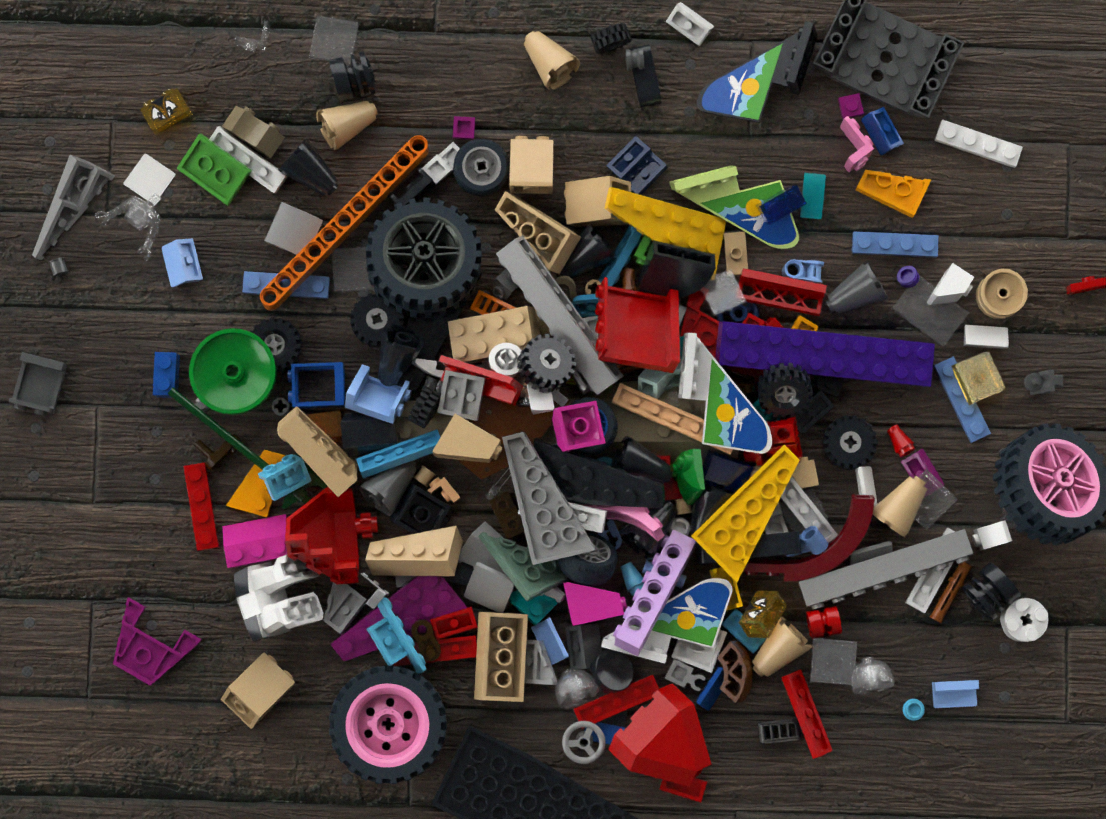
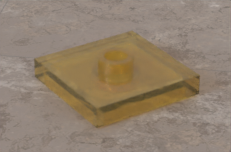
[951,350,1006,405]

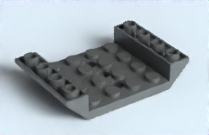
[813,0,965,119]

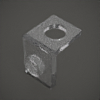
[235,21,270,51]

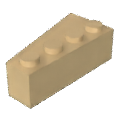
[495,191,581,274]
[277,406,357,497]
[365,526,463,576]

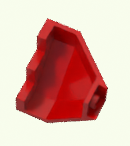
[285,487,359,585]
[608,683,712,787]

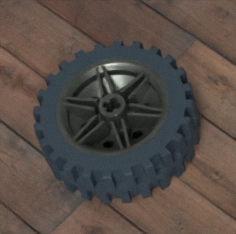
[366,198,482,318]

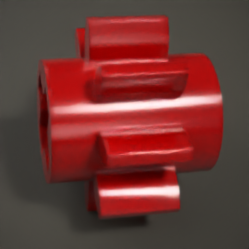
[355,512,378,539]

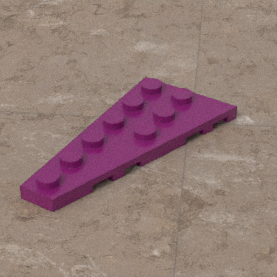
[331,576,468,661]

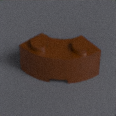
[717,641,753,703]

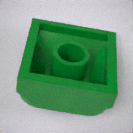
[670,449,705,505]

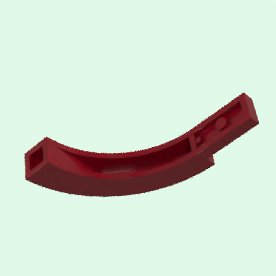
[743,494,875,581]

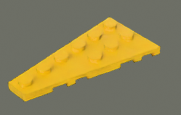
[604,187,726,282]
[691,445,800,583]

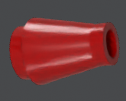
[887,424,915,458]

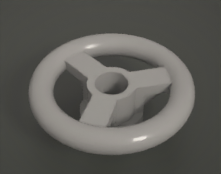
[562,721,606,764]

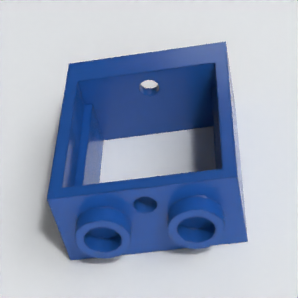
[288,362,346,409]

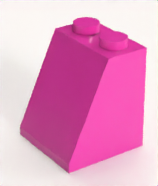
[563,582,627,626]

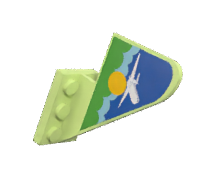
[669,165,799,249]

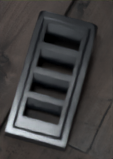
[757,718,803,744]

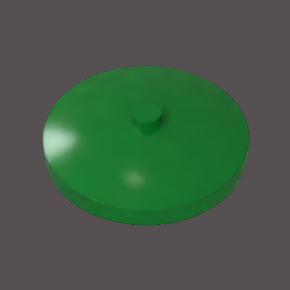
[189,328,277,415]

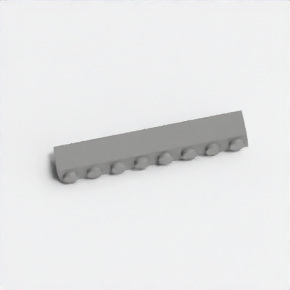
[496,235,624,395]
[799,529,973,610]

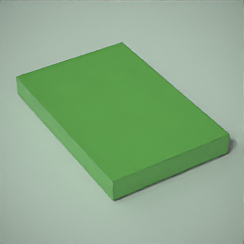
[176,134,252,206]

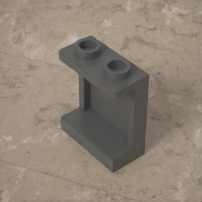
[9,352,67,417]

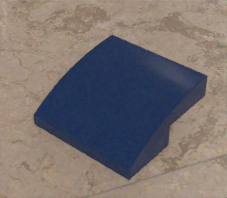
[606,136,668,195]

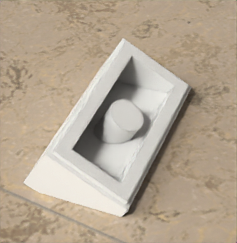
[666,2,714,46]
[963,325,1009,349]
[527,382,555,414]
[855,466,877,507]

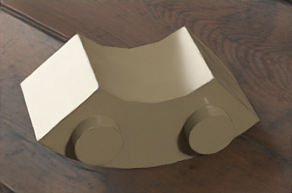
[222,106,285,158]

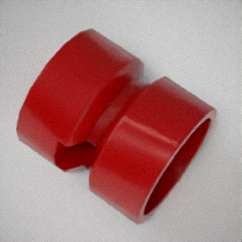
[806,606,842,639]

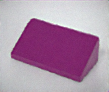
[901,449,945,497]

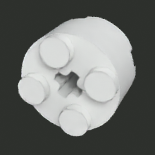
[1000,598,1048,642]

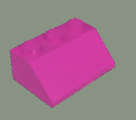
[222,514,287,569]

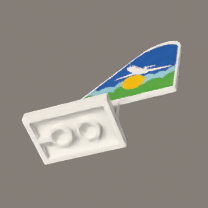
[678,333,772,454]
[601,578,732,663]

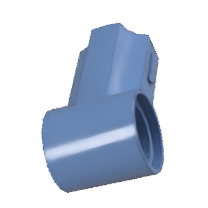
[786,526,828,557]

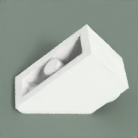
[926,263,974,305]
[972,520,1012,550]

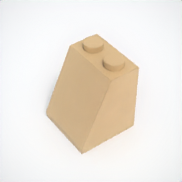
[510,136,553,194]
[564,176,631,227]
[432,414,502,463]
[221,652,295,729]

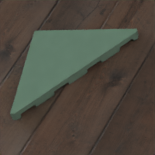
[479,532,570,602]

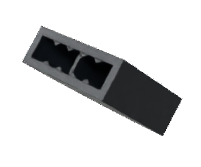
[638,240,716,298]

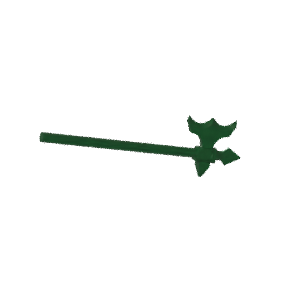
[168,388,328,509]

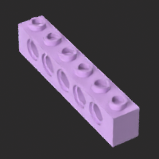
[613,530,696,656]

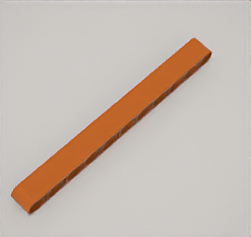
[260,135,429,310]

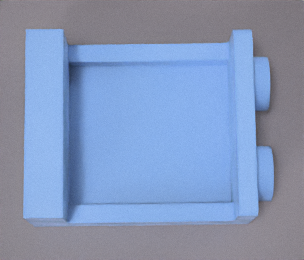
[345,364,412,424]

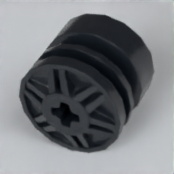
[329,51,376,104]
[962,562,1021,621]

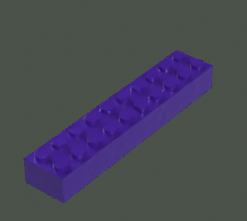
[715,321,935,387]

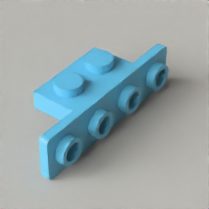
[367,597,427,673]

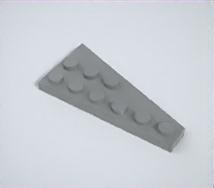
[502,432,597,565]

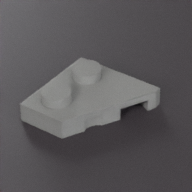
[323,583,368,635]
[524,640,558,685]

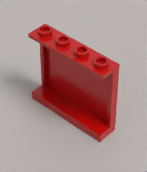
[595,277,680,373]

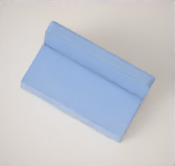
[162,238,203,287]
[531,618,569,665]
[932,680,979,708]

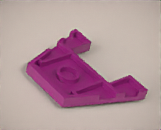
[113,597,202,686]

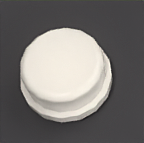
[489,343,522,377]

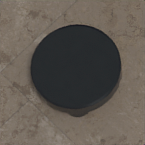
[590,649,634,693]

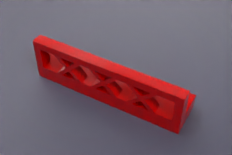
[736,268,827,316]
[439,355,524,406]

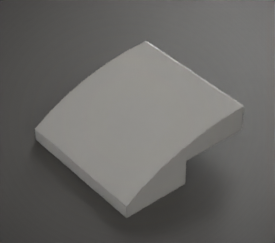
[264,202,323,255]
[438,370,486,421]
[463,562,515,613]

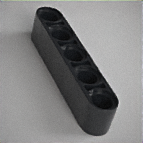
[695,531,801,565]

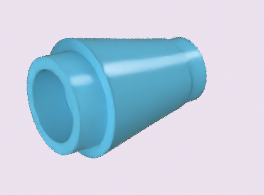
[620,562,644,596]

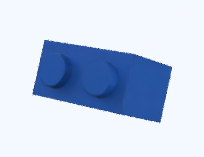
[153,352,180,398]

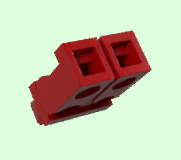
[744,416,803,466]

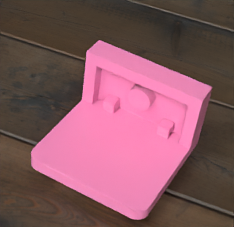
[840,116,874,173]

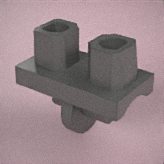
[1024,370,1063,395]

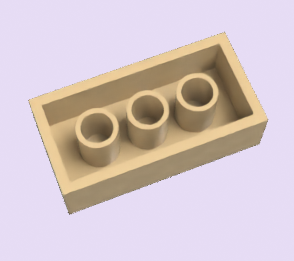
[448,306,540,364]
[474,612,528,702]

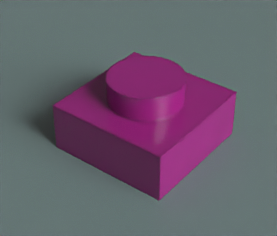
[838,93,864,120]
[453,116,475,140]

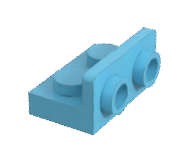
[258,454,312,501]

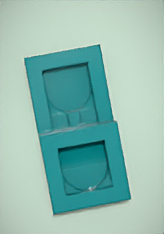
[800,172,826,219]

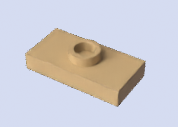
[723,232,748,276]

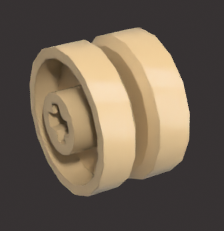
[976,269,1028,319]

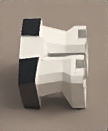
[234,554,324,642]

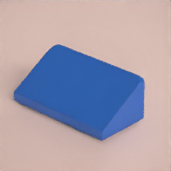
[861,107,904,155]
[696,667,724,711]

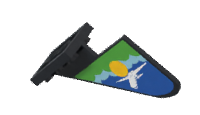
[697,21,818,123]

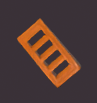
[470,290,516,315]

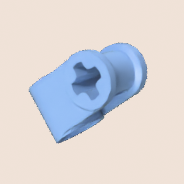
[782,259,824,284]

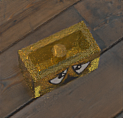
[140,88,192,135]
[738,591,787,638]

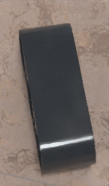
[628,44,662,108]

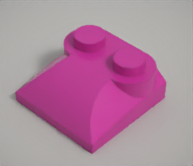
[552,401,606,452]

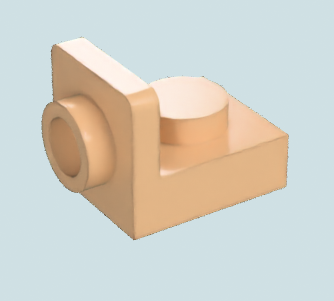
[427,477,461,504]

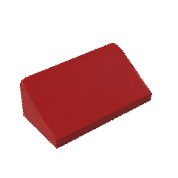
[430,606,478,640]

